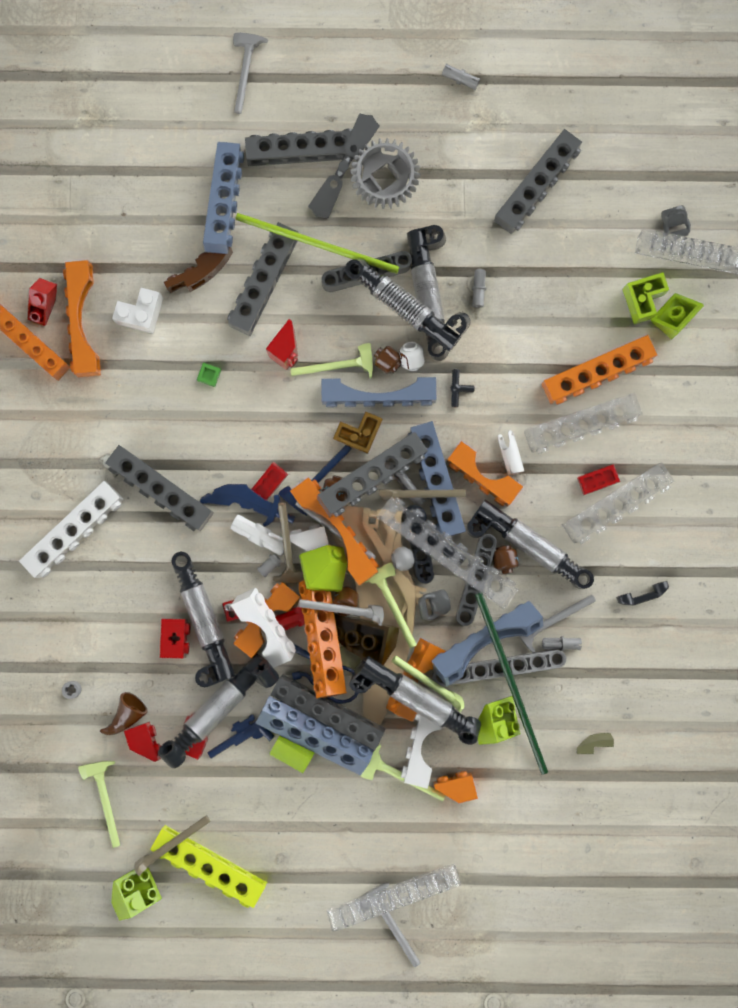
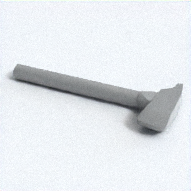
[233,32,268,114]
[519,595,596,653]
[298,599,384,626]
[355,882,421,967]

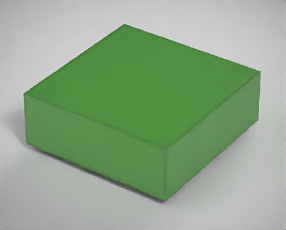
[197,363,221,387]

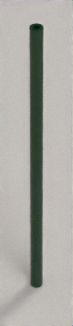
[475,592,548,775]

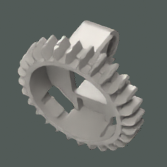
[350,138,420,209]

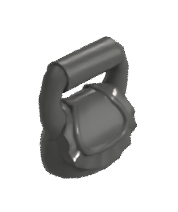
[661,205,691,240]
[418,590,451,621]

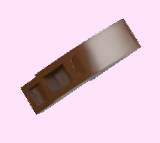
[164,247,233,293]

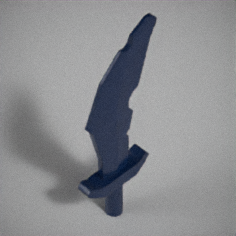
[200,484,296,527]

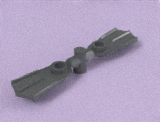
[308,113,380,218]

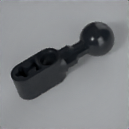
[402,505,434,584]

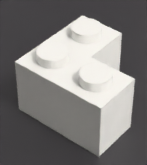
[112,288,163,334]

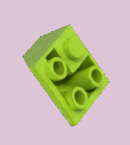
[478,696,521,745]
[111,867,162,921]

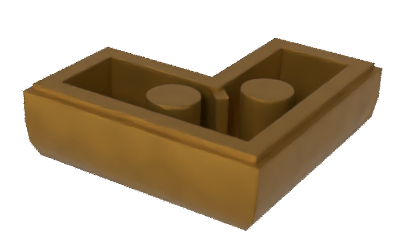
[333,411,383,454]

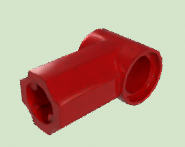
[275,607,305,631]

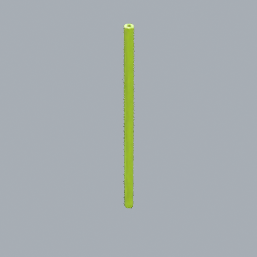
[235,213,399,274]

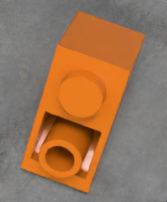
[433,771,478,803]

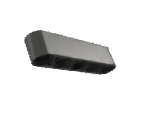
[322,251,412,292]
[455,534,497,626]

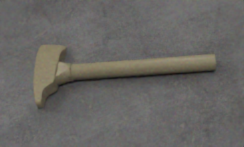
[379,489,466,501]
[273,503,304,583]
[134,815,211,876]

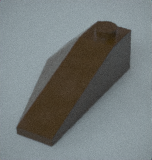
[334,614,400,665]

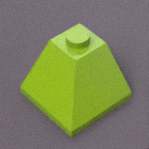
[299,545,347,592]

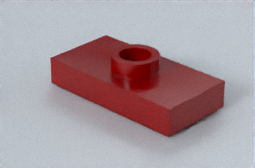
[251,462,288,500]
[577,464,620,496]

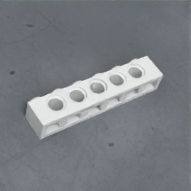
[19,481,123,578]

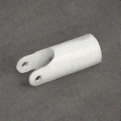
[498,430,524,476]

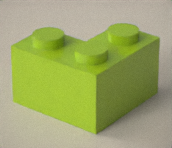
[622,272,669,324]

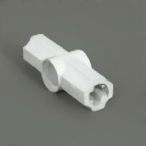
[230,515,284,556]

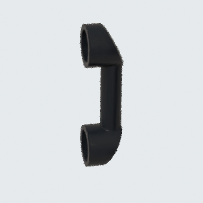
[616,581,669,606]

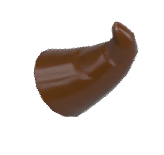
[100,692,148,735]

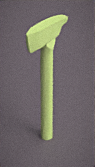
[290,343,373,379]
[364,562,417,649]
[391,656,464,712]
[360,744,446,801]
[78,761,120,848]

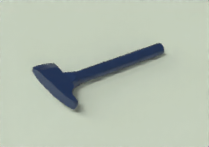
[278,445,352,516]

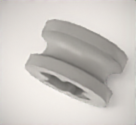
[62,681,81,699]

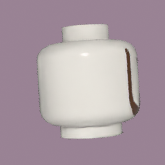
[399,342,425,371]

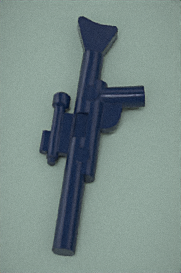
[207,701,283,759]

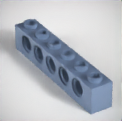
[203,142,244,254]
[408,421,466,539]
[256,696,374,776]

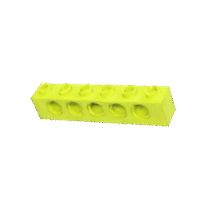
[150,825,267,908]

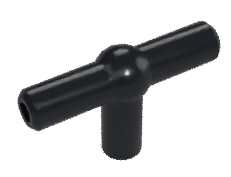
[450,369,475,407]

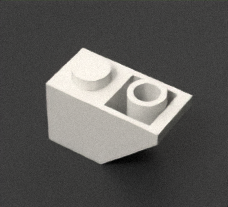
[290,524,329,551]

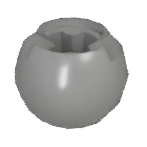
[391,547,414,571]

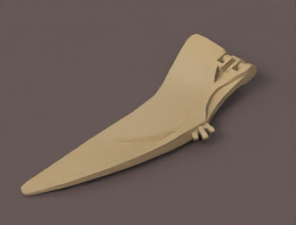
[331,506,428,725]

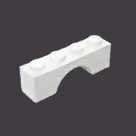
[231,588,296,668]
[401,713,442,789]

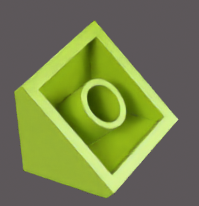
[650,293,704,340]
[270,736,315,773]

